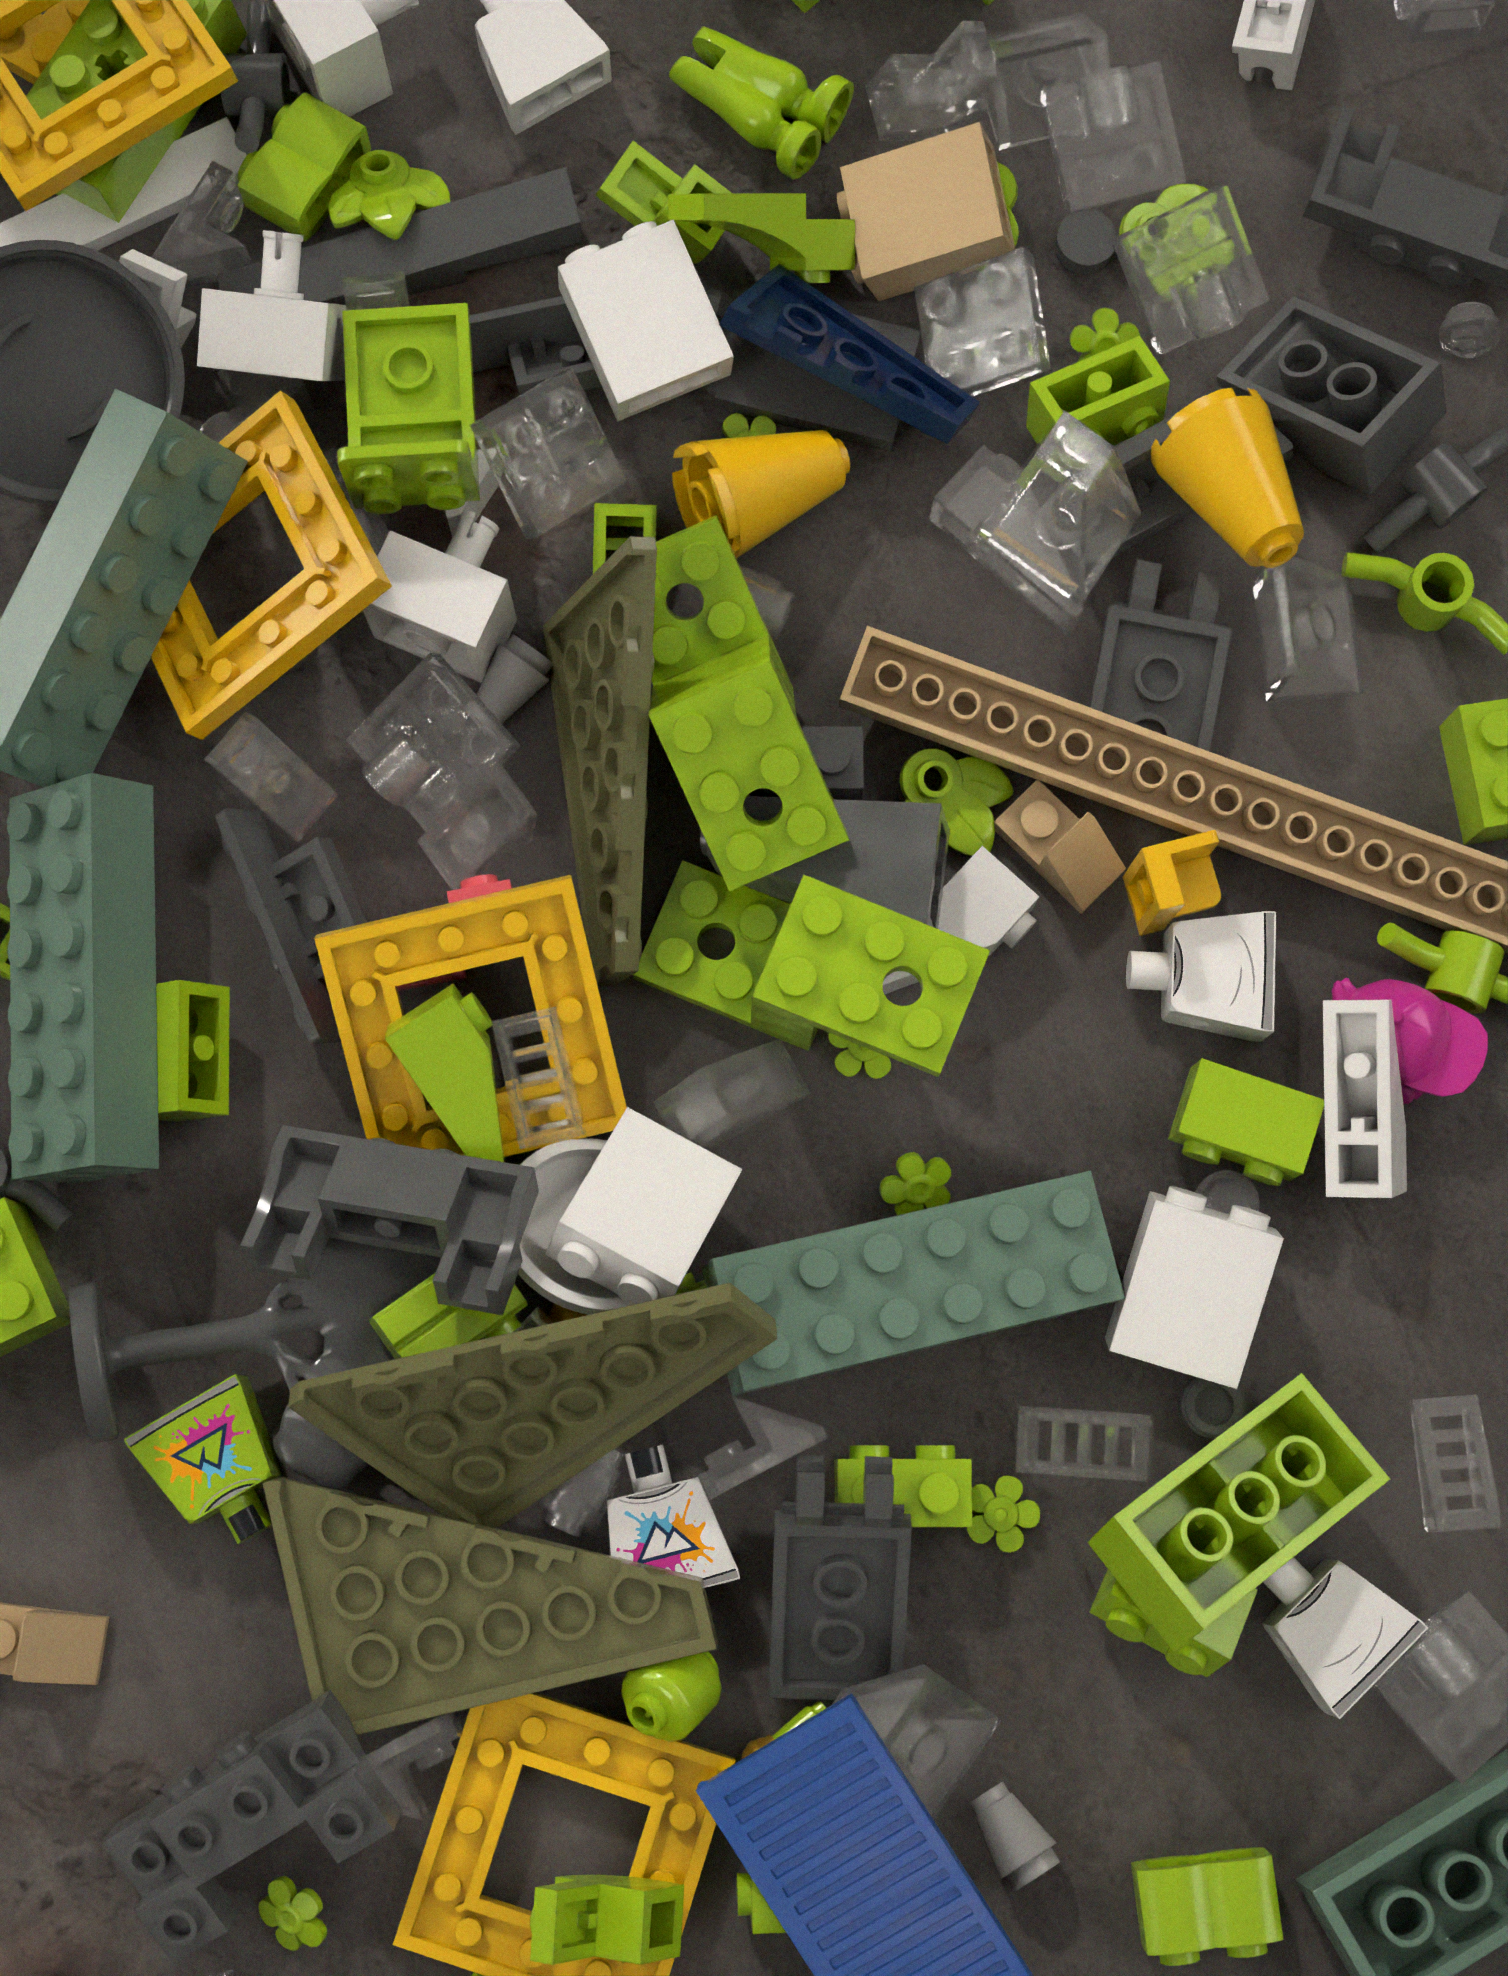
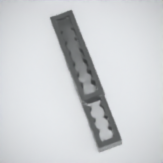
[216,167,583,308]

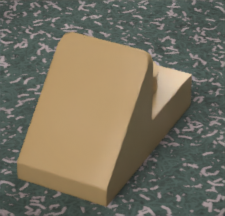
[994,780,1126,914]
[0,1602,110,1685]

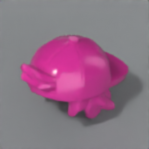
[1331,978,1488,1104]

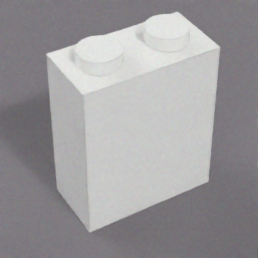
[558,220,734,422]
[545,1107,742,1306]
[1105,1186,1284,1389]

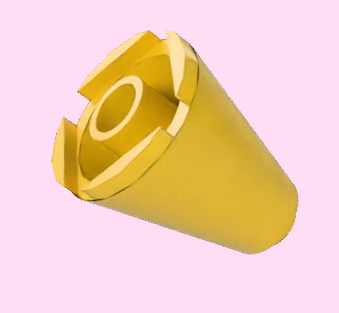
[1151,388,1304,568]
[672,430,850,559]

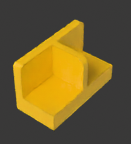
[1123,830,1221,936]

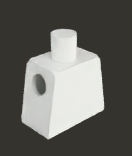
[475,0,612,135]

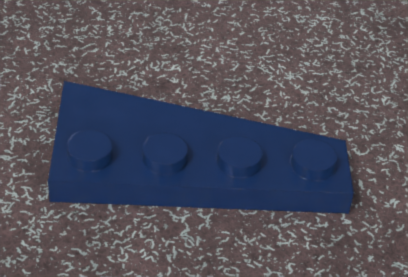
[719,264,980,444]

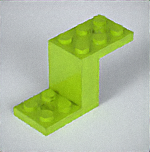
[649,515,849,891]
[633,860,990,1077]

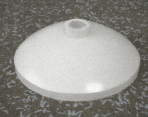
[518,1138,629,1315]

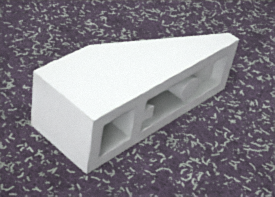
[883,846,1039,994]
[1323,999,1407,1198]

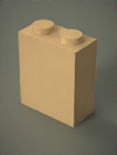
[837,122,1017,301]

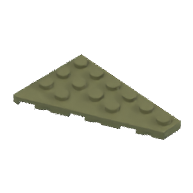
[543,536,657,986]
[288,1283,777,1528]
[263,1477,718,1735]

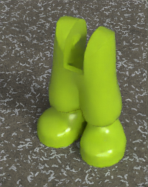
[669,26,854,180]

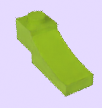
[668,193,855,283]

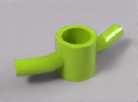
[1341,552,1508,656]
[1377,922,1508,1014]

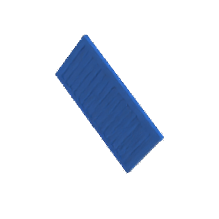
[696,1693,1034,1976]

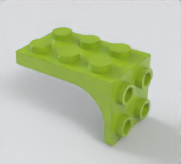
[337,303,480,514]

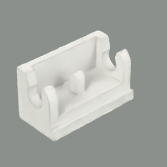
[1232,0,1315,90]

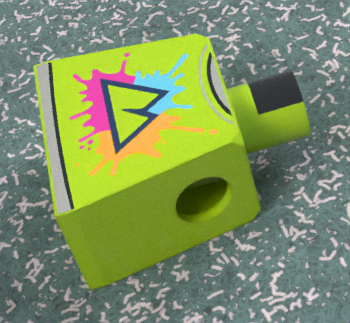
[124,1374,281,1545]

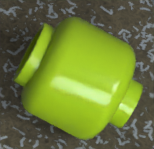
[621,1651,722,1742]

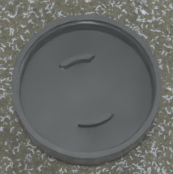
[0,240,185,506]

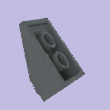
[1216,296,1447,496]

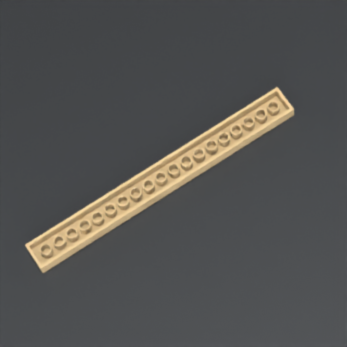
[838,626,1508,953]

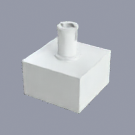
[264,0,419,117]
[197,230,352,381]
[363,511,517,683]

